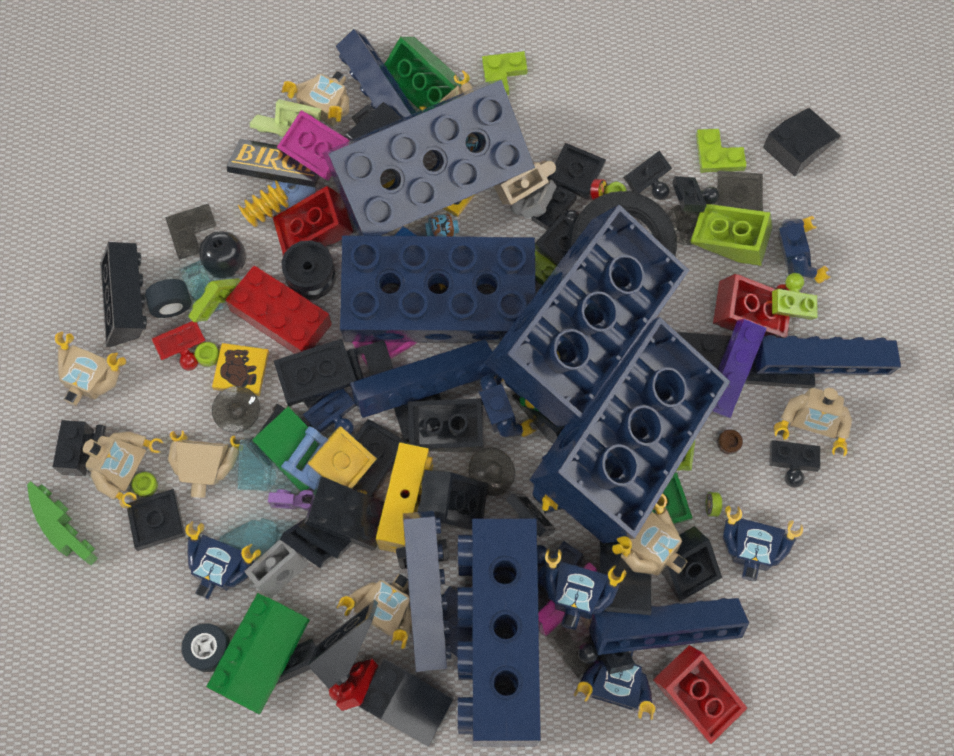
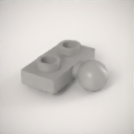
[511,180,556,219]

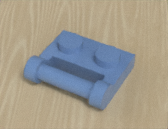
[281,426,328,491]

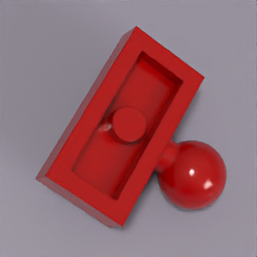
[152,321,206,371]
[328,659,378,711]

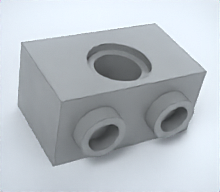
[244,540,309,599]

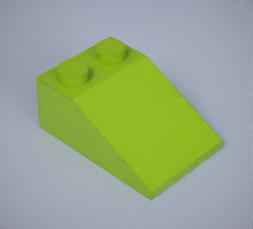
[691,204,773,266]

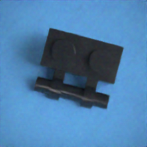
[52,420,107,477]

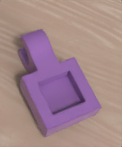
[268,489,314,511]

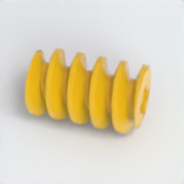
[238,180,289,227]

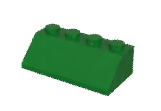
[384,36,462,110]
[206,593,310,715]

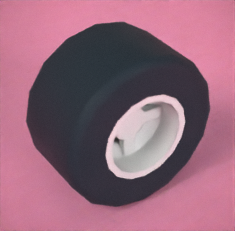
[145,279,192,318]
[181,623,230,672]

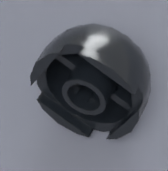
[199,231,246,278]

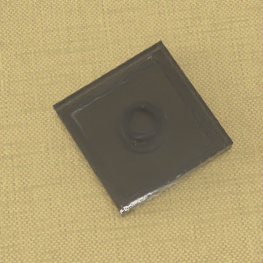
[716,171,763,211]

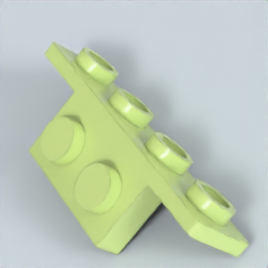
[250,99,321,137]

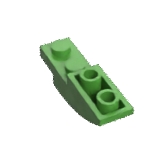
[27,481,98,565]

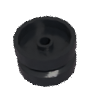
[281,240,336,300]

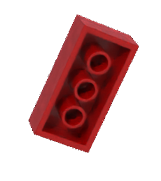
[225,265,332,354]

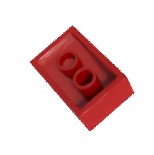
[273,186,354,256]
[713,274,790,338]
[653,645,748,744]

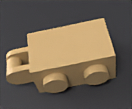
[493,161,556,205]

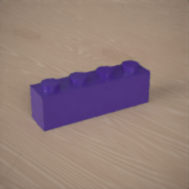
[712,319,767,418]

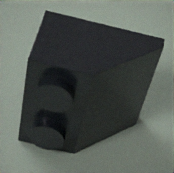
[661,526,722,602]

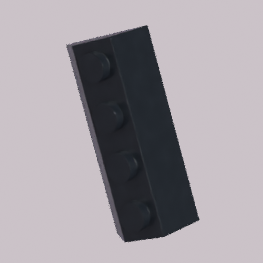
[100,242,147,347]

